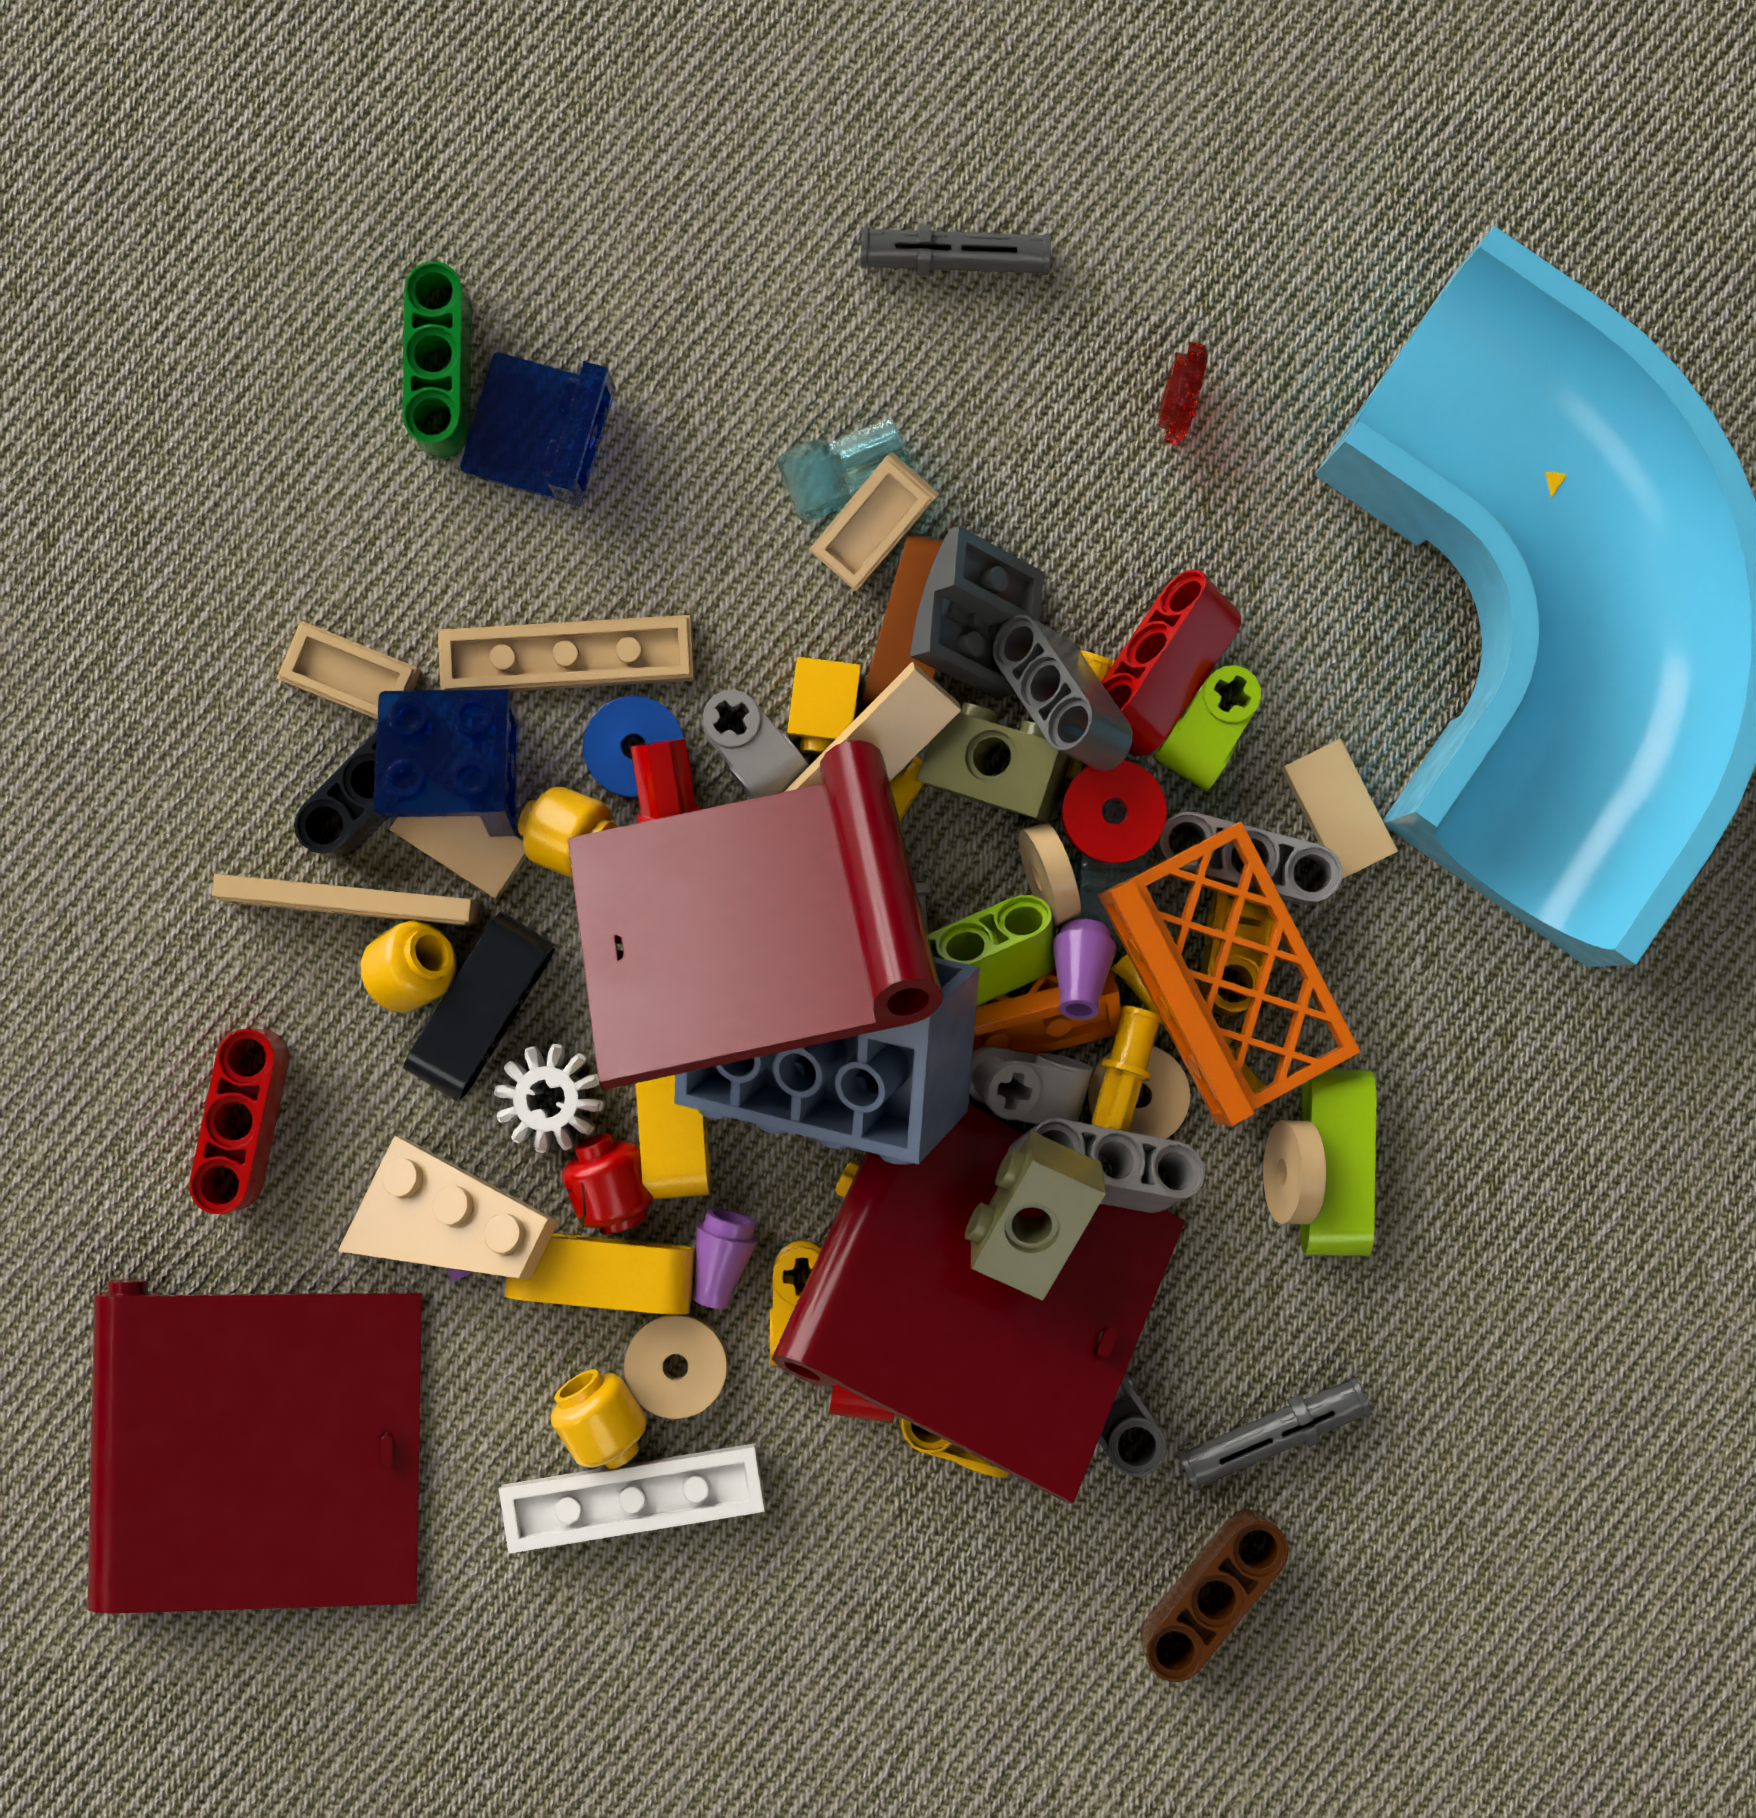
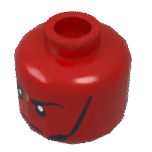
[562,1134,654,1235]

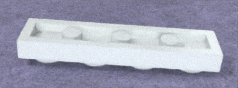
[499,1443,766,1554]

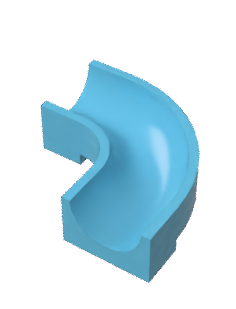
[1315,226,1756,967]

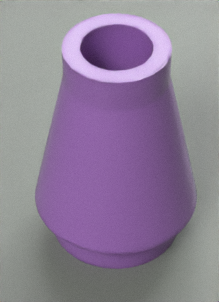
[1052,919,1117,1020]
[691,1208,759,1309]

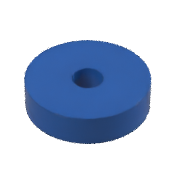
[583,696,686,799]

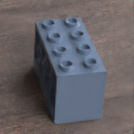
[674,957,980,1164]

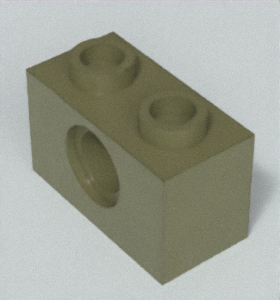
[917,702,1072,824]
[965,1131,1106,1301]

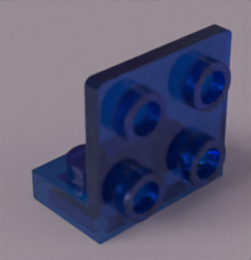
[460,352,616,507]
[373,689,519,837]

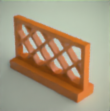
[1097,821,1361,1126]

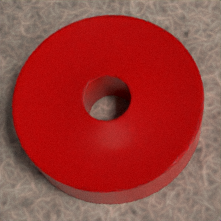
[1061,760,1167,864]

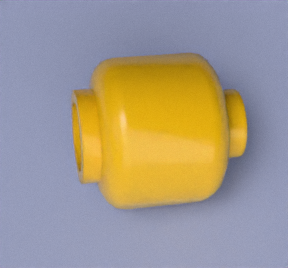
[518,787,617,878]
[360,920,457,1013]
[550,1369,647,1470]

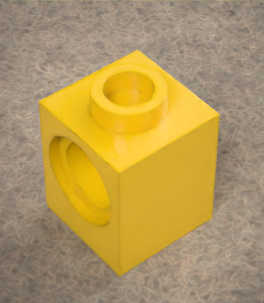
[787,657,861,756]

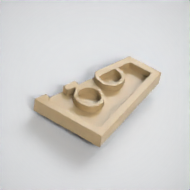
[338,1136,559,1280]

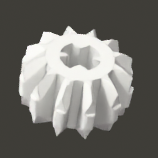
[494,1044,605,1153]

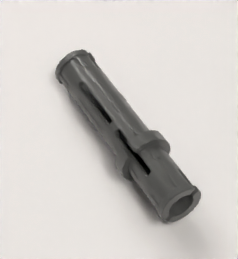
[860,224,1051,276]
[1177,1376,1372,1492]

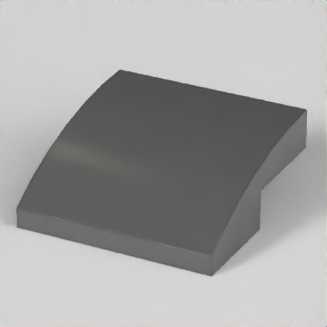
[910,526,1044,699]

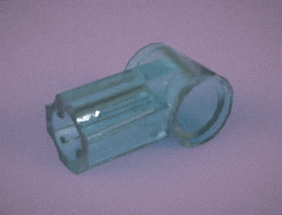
[776,418,912,521]

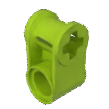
[1153,665,1261,791]

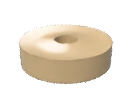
[1018,822,1081,927]
[1086,1046,1190,1139]
[1263,1120,1326,1224]
[624,1314,728,1419]

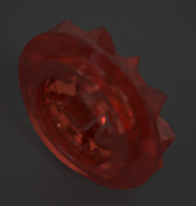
[1156,341,1208,446]

